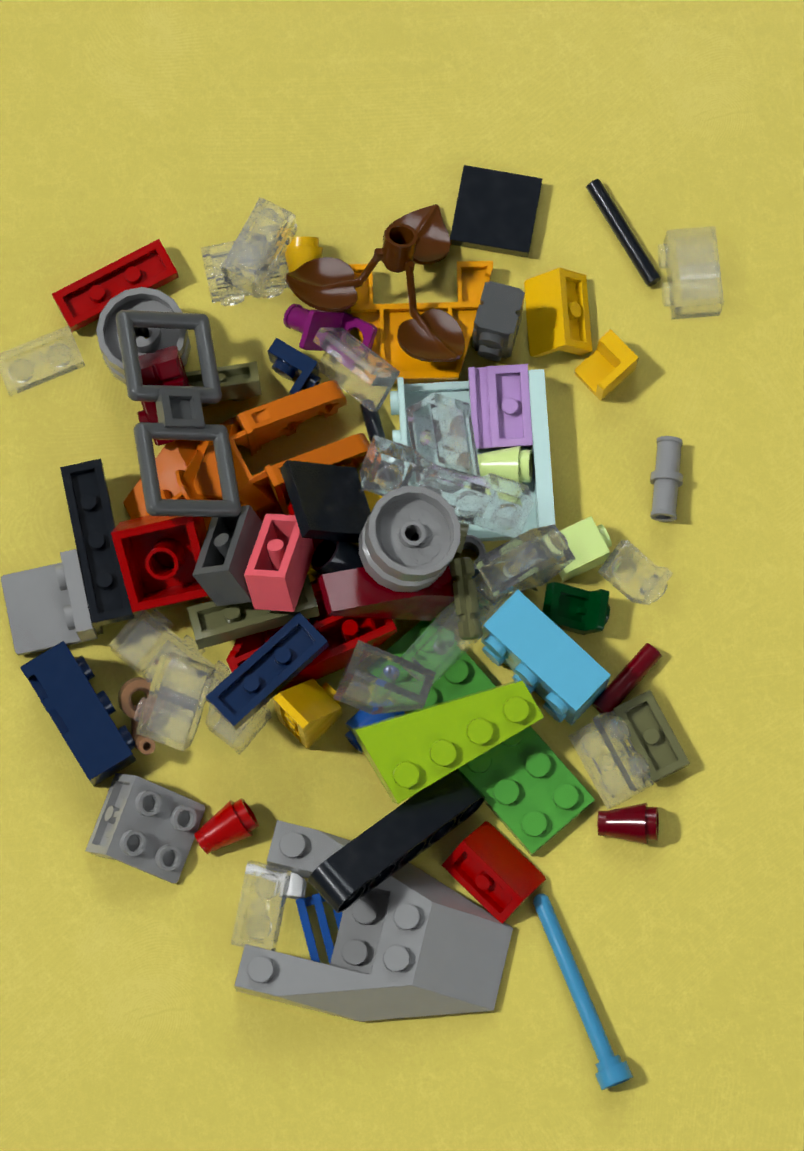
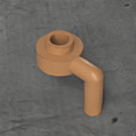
[118,677,162,755]

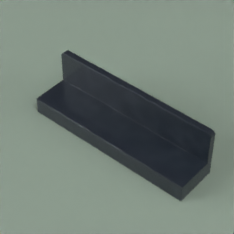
[60,458,134,635]

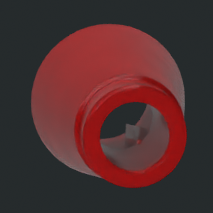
[194,798,259,854]

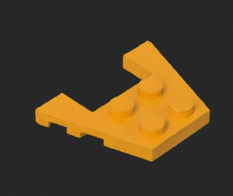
[348,261,493,384]

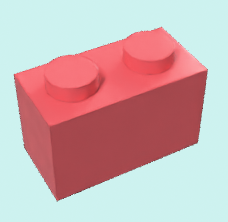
[244,513,315,612]

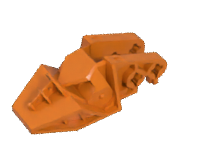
[123,380,374,530]

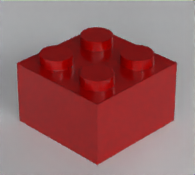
[111,515,208,613]

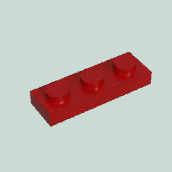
[52,239,179,332]

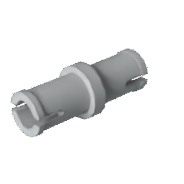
[650,436,683,522]

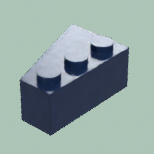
[20,641,137,786]

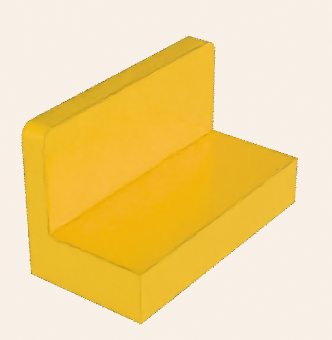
[524,267,593,358]

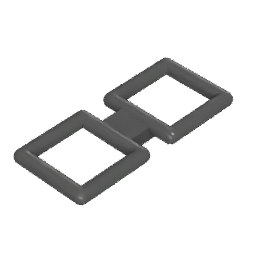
[116,310,241,517]

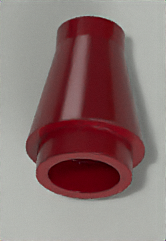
[597,803,659,845]

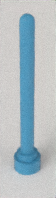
[533,893,633,1090]

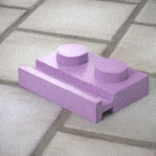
[468,364,533,450]

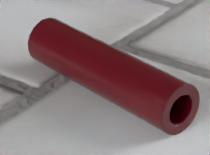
[592,643,662,718]

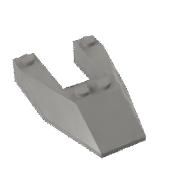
[234,820,513,1022]

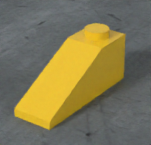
[273,679,343,749]

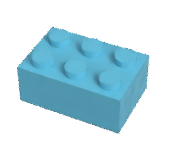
[481,589,611,726]

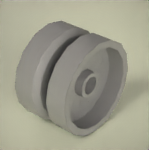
[96,287,191,384]
[359,486,460,592]

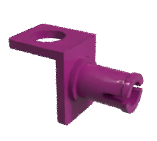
[283,304,377,364]

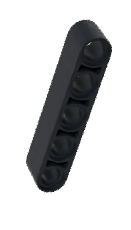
[308,769,485,913]

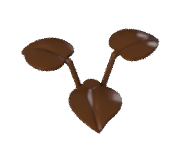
[286,204,465,362]

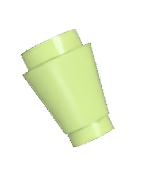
[472,446,533,487]

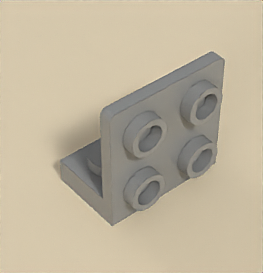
[1,549,98,656]
[85,773,205,883]

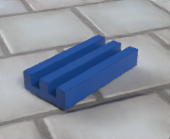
[296,893,343,964]

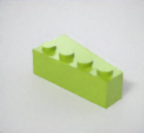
[351,681,544,804]

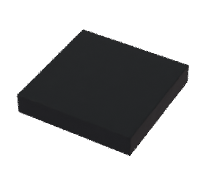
[450,165,542,258]
[280,460,371,543]

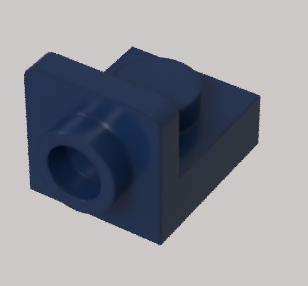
[268,338,321,395]

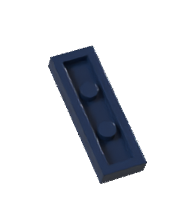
[206,612,329,731]

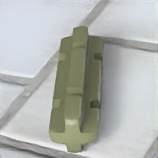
[450,557,483,640]

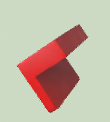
[441,821,546,924]

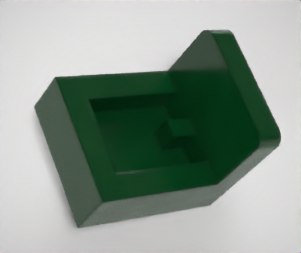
[542,582,610,635]

